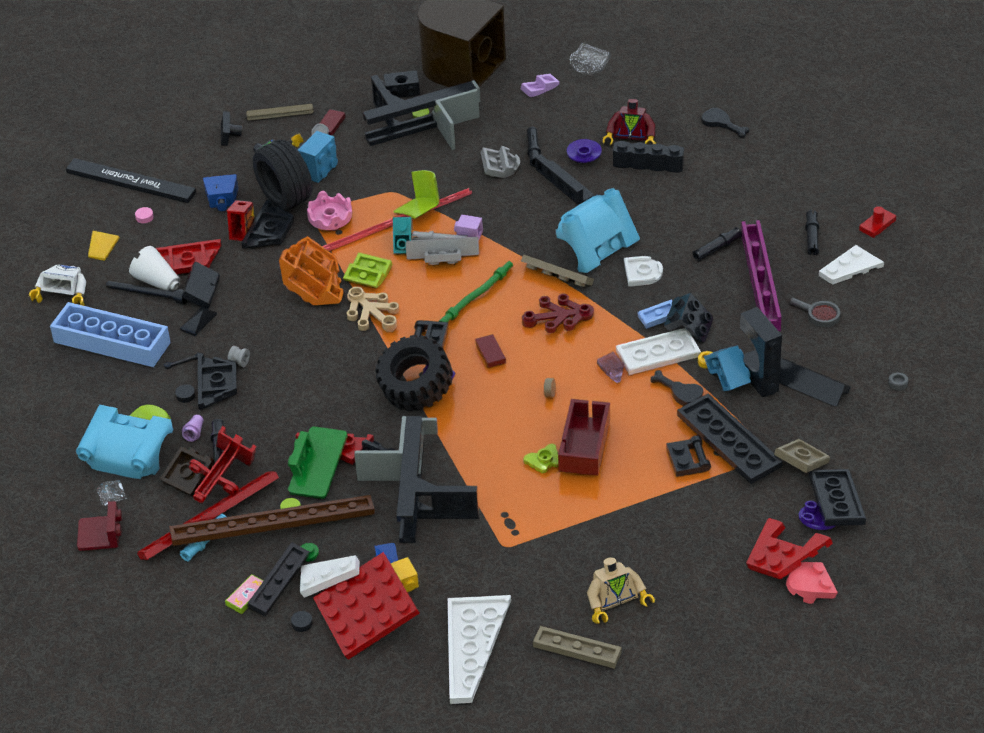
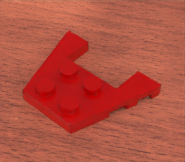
[746,518,833,579]

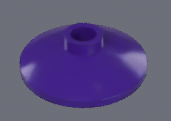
[567,139,602,163]

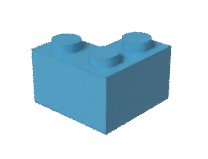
[704,345,751,391]

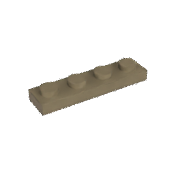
[521,255,594,287]
[533,626,622,669]

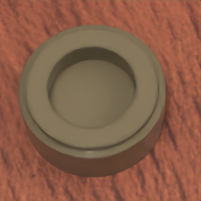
[544,378,556,397]

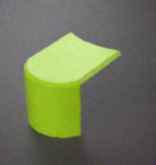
[394,170,440,219]

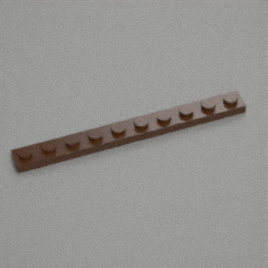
[169,495,375,546]

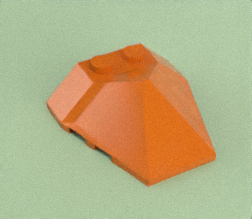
[279,236,344,305]

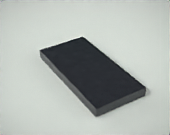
[809,469,866,526]

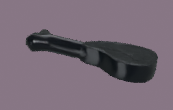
[701,108,749,138]
[650,370,704,406]

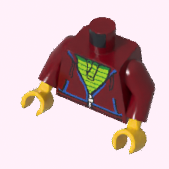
[603,99,656,146]

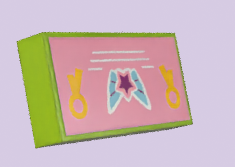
[225,574,263,614]

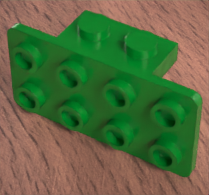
[288,426,348,499]

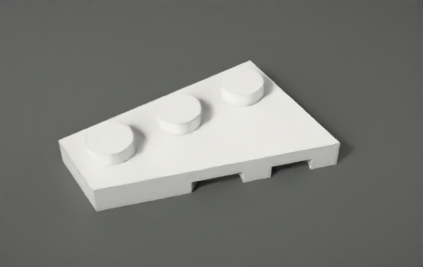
[819,245,884,285]
[300,555,360,598]

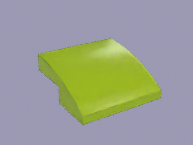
[343,252,393,288]

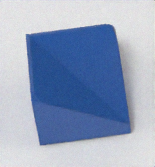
[375,543,398,563]

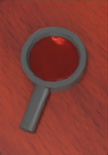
[790,298,840,327]

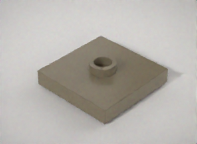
[774,439,830,473]

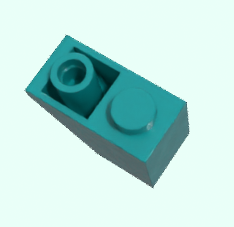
[393,217,413,254]

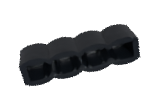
[613,141,684,173]

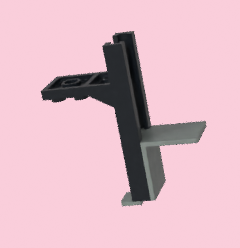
[363,75,480,150]
[354,416,479,543]

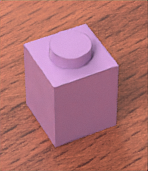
[454,214,483,241]

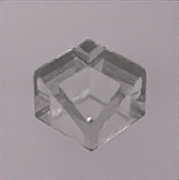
[96,480,126,506]

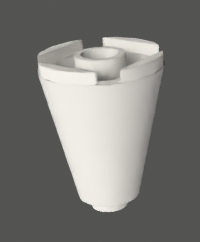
[129,246,180,292]

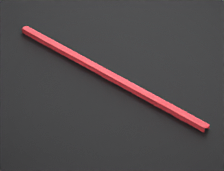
[322,188,472,251]

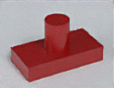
[859,207,896,238]

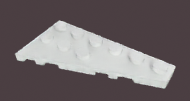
[448,595,511,704]

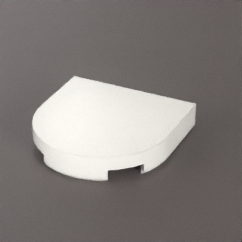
[624,256,663,286]

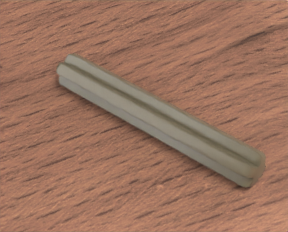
[246,104,313,121]

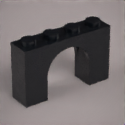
[740,307,782,398]

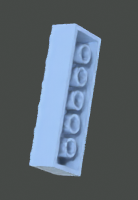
[50,302,171,367]

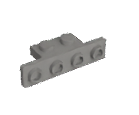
[406,237,479,265]

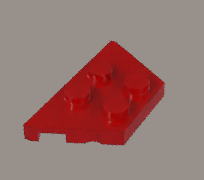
[156,239,221,274]

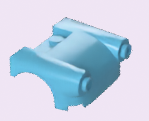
[555,188,640,273]
[76,405,173,479]

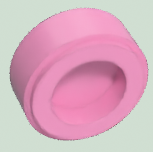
[135,207,154,223]

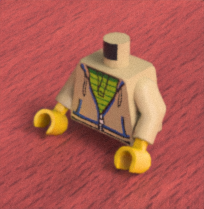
[587,558,655,624]

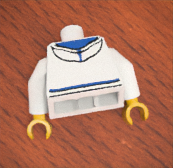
[29,265,86,306]

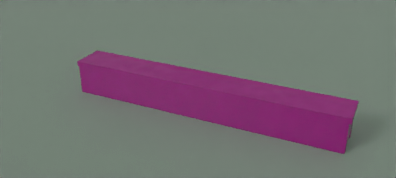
[741,220,782,331]

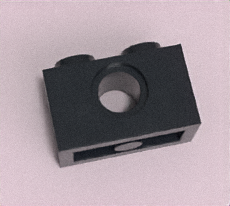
[384,70,420,98]

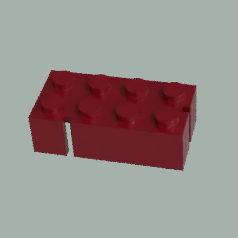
[558,399,610,476]

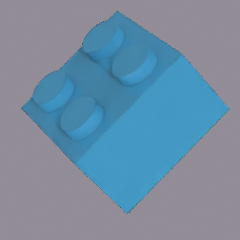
[298,131,338,183]

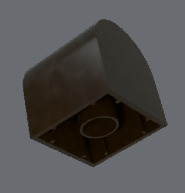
[418,0,506,87]

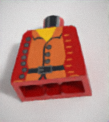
[227,200,254,241]

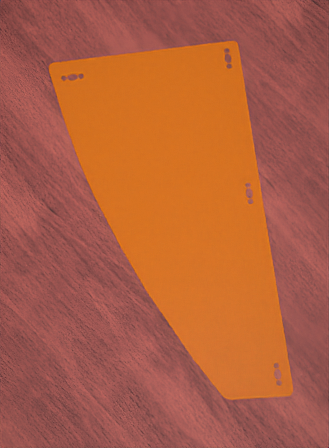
[318,192,743,547]

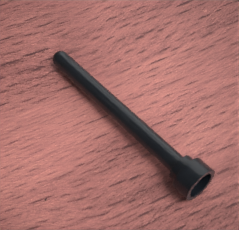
[106,281,187,304]

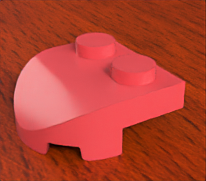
[786,562,838,604]

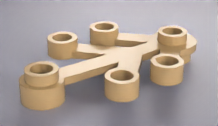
[347,287,399,332]

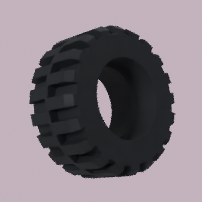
[375,335,453,411]

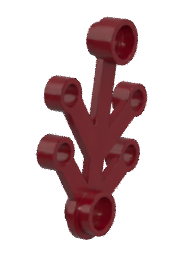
[522,294,594,333]

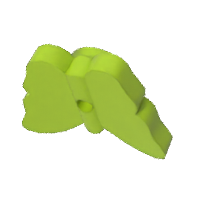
[523,444,558,473]

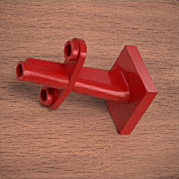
[189,426,257,503]

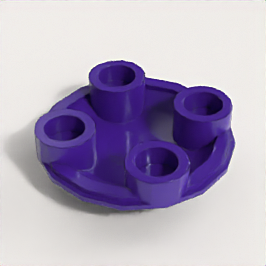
[799,501,835,530]

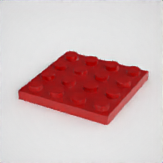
[313,552,420,660]

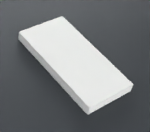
[616,328,701,375]

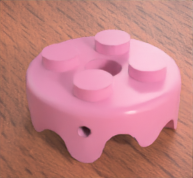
[307,191,352,231]

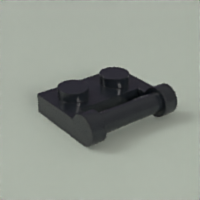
[414,320,448,347]
[666,435,711,477]

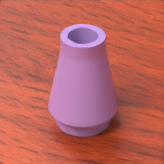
[182,415,204,442]

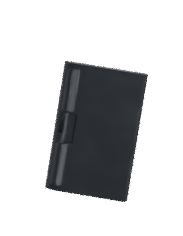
[182,262,220,308]

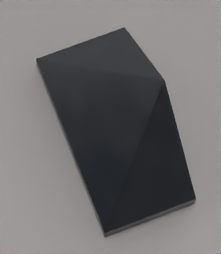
[180,306,217,336]

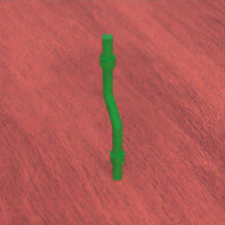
[438,261,513,322]

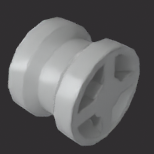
[228,346,250,367]

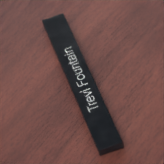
[66,158,196,203]

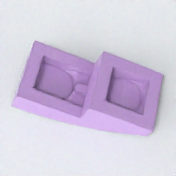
[521,74,559,97]

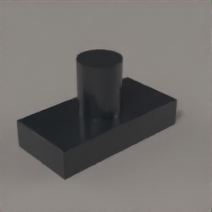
[221,111,242,146]

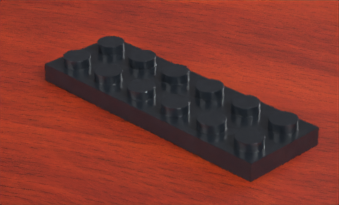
[677,394,783,484]

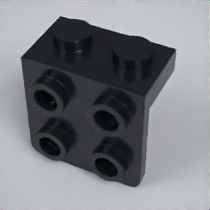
[664,293,713,343]

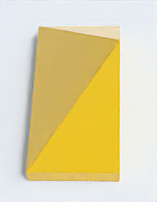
[88,231,120,261]

